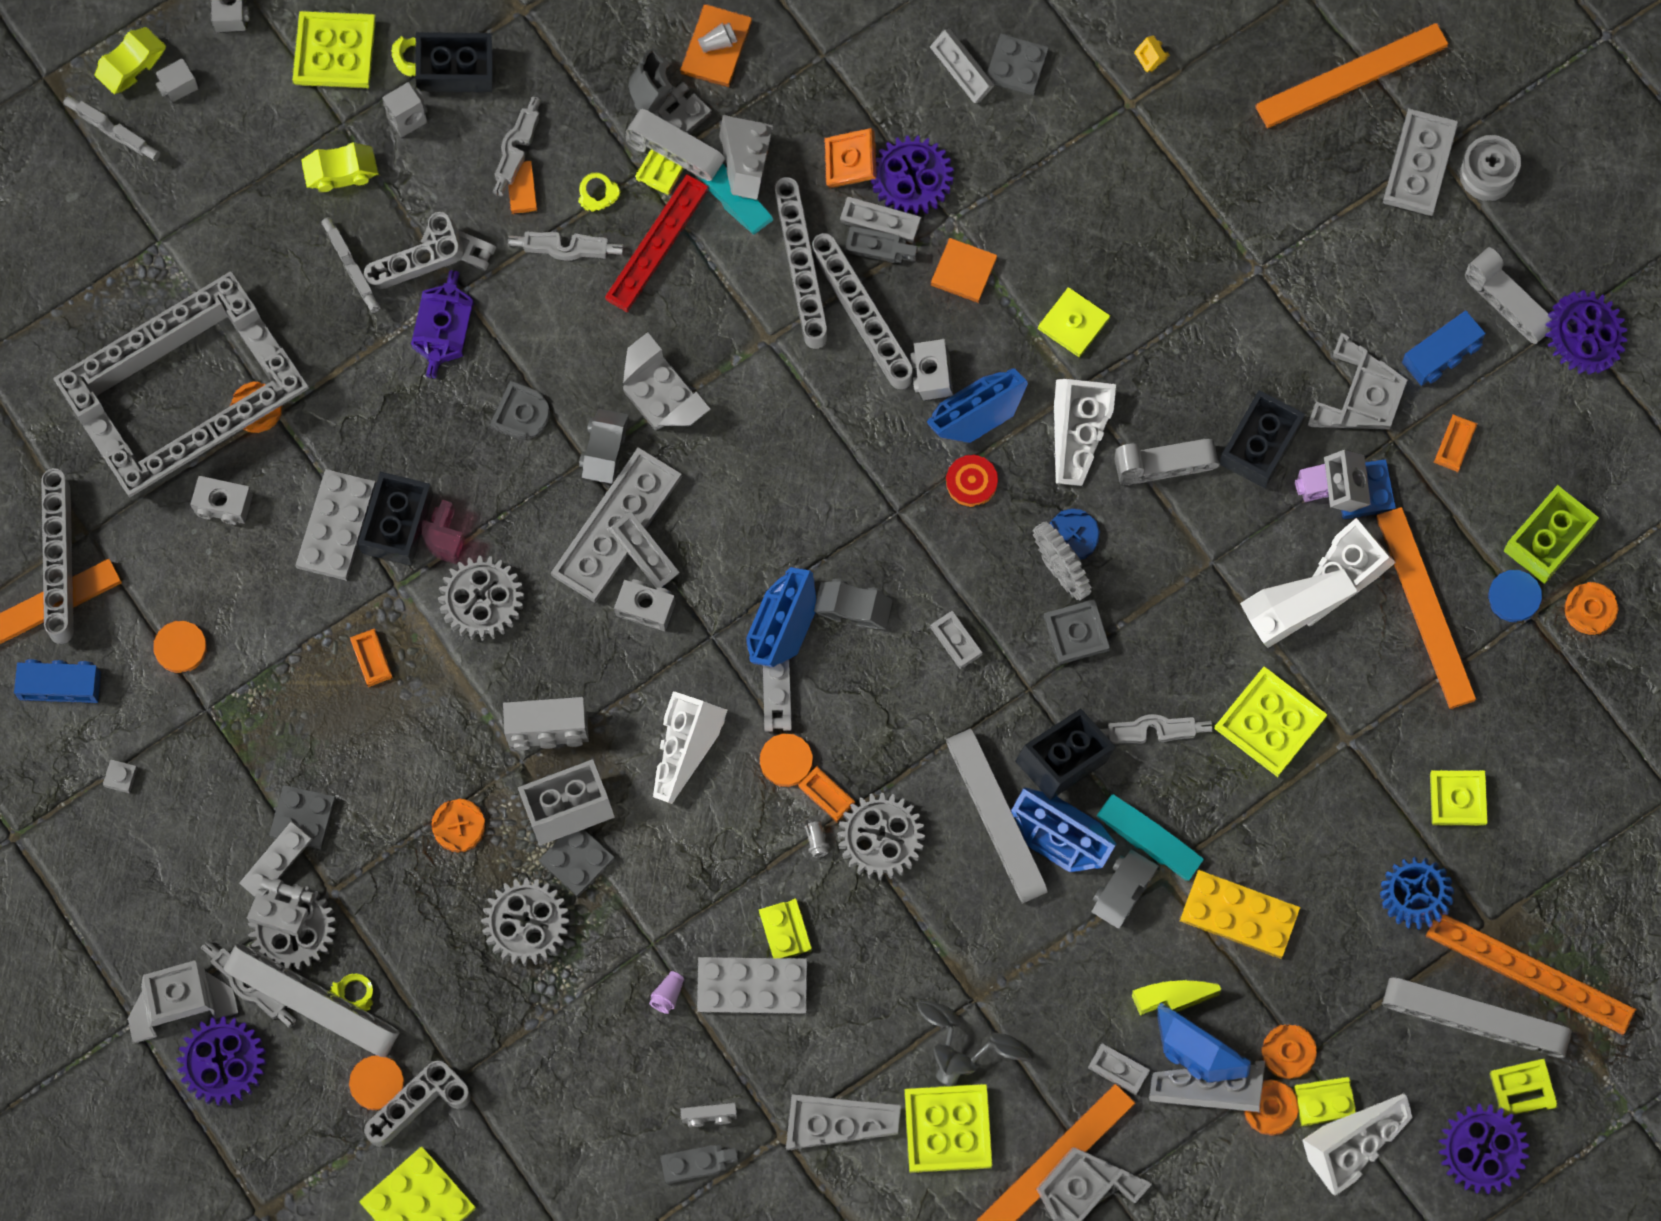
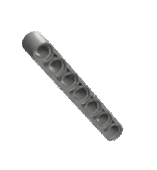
[775,177,827,349]
[812,234,912,390]
[41,468,74,644]
[946,729,1047,904]
[223,944,399,1057]
[1382,978,1572,1058]

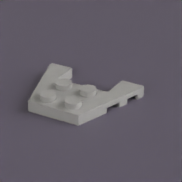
[1308,333,1407,429]
[1036,1148,1152,1221]

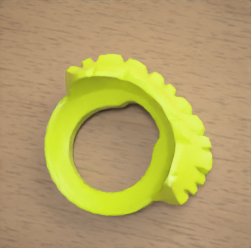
[392,36,416,77]
[578,173,620,211]
[330,974,373,1012]

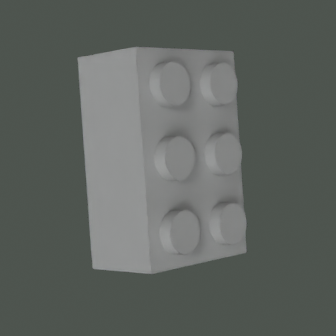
[503,697,589,751]
[518,759,615,846]

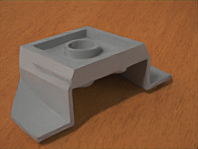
[623,332,711,430]
[128,960,239,1044]

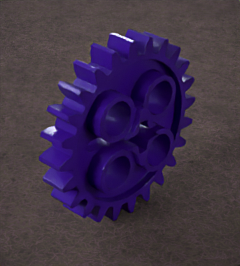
[871,135,953,216]
[1545,290,1627,375]
[177,1017,267,1106]
[1438,1104,1529,1194]

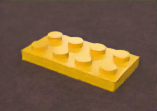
[1180,870,1300,959]

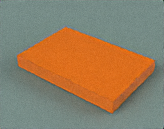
[680,4,752,87]

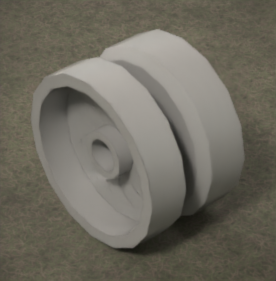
[1460,135,1521,201]

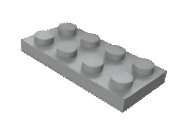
[1383,108,1458,216]
[295,469,376,581]
[697,957,807,1013]

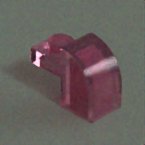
[422,500,465,564]

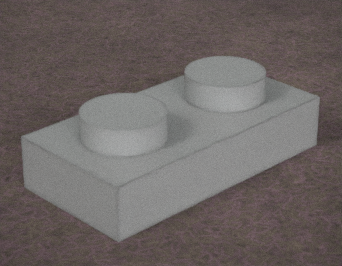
[930,611,982,670]
[1088,1043,1150,1095]
[681,1103,737,1127]

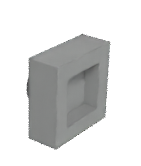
[103,760,138,793]

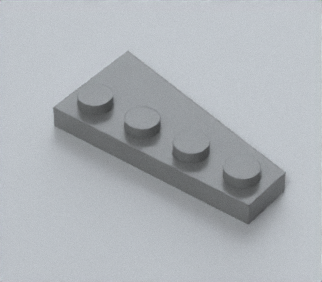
[1150,1061,1265,1112]
[786,1095,901,1150]

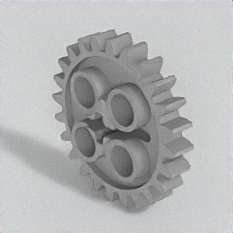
[1032,521,1091,601]
[438,556,524,641]
[838,793,925,880]
[481,878,570,966]
[248,884,337,972]

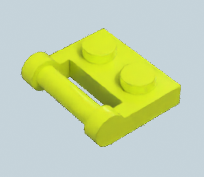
[1490,1059,1557,1118]

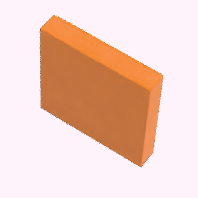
[825,128,876,188]
[931,238,997,303]

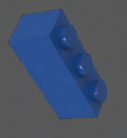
[1402,310,1486,386]
[14,659,101,703]

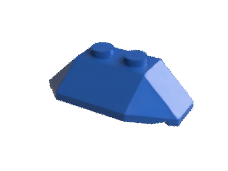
[927,368,1028,443]
[746,567,816,667]
[1011,787,1116,872]
[1157,1003,1251,1083]

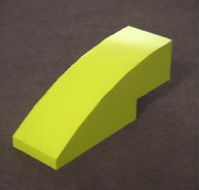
[1132,980,1221,1016]

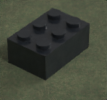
[416,32,492,92]
[1219,390,1305,489]
[358,471,434,566]
[1015,708,1116,800]

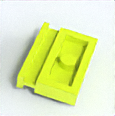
[636,149,684,195]
[759,899,812,959]
[1294,1077,1356,1126]

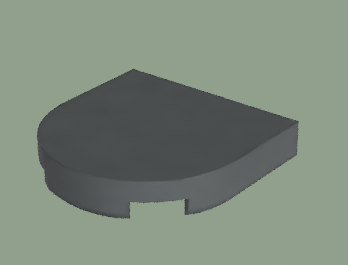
[489,380,550,440]

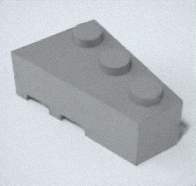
[719,115,773,200]

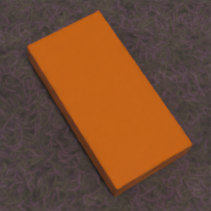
[508,161,537,214]
[1434,414,1477,472]
[350,628,393,687]
[798,766,855,822]

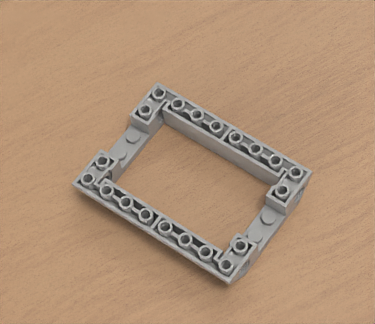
[53,271,309,498]

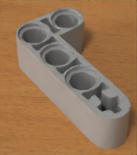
[626,109,725,181]
[364,212,464,289]
[1465,247,1552,344]
[1114,439,1219,485]
[365,1061,471,1147]

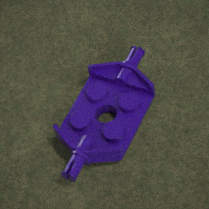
[411,270,474,379]

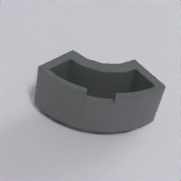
[629,48,673,112]
[579,408,629,484]
[814,579,893,629]
[1092,849,1159,929]

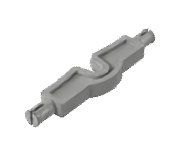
[64,95,160,161]
[493,97,541,196]
[321,217,380,313]
[508,232,623,261]
[1100,714,1212,744]
[201,940,297,1028]

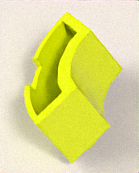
[94,27,166,95]
[301,142,378,192]

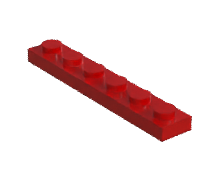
[605,174,709,313]

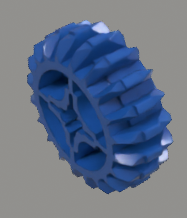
[1380,857,1454,930]

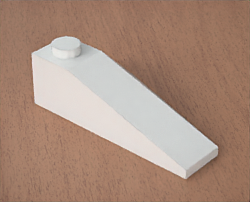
[1307,518,1396,627]
[1240,569,1358,648]
[653,691,727,804]
[1303,1094,1412,1195]

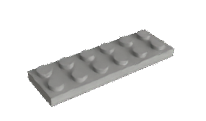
[551,448,682,603]

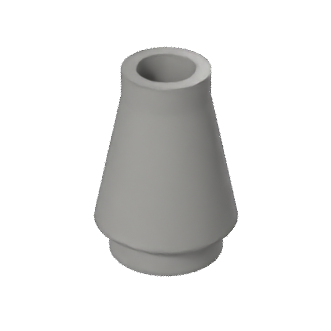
[698,23,737,53]

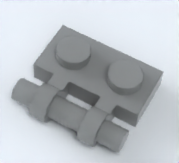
[651,82,712,134]
[247,878,315,937]

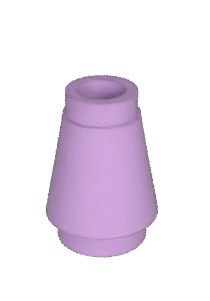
[650,971,684,1014]

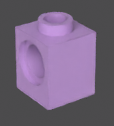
[1295,464,1329,502]

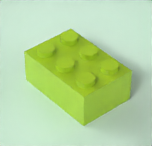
[1504,485,1599,584]

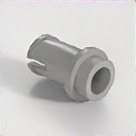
[805,821,830,858]

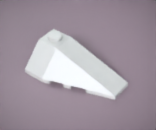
[1054,379,1116,486]

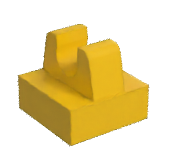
[1134,36,1169,72]

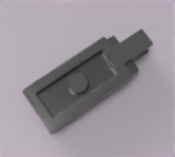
[845,226,918,263]
[660,1145,738,1184]

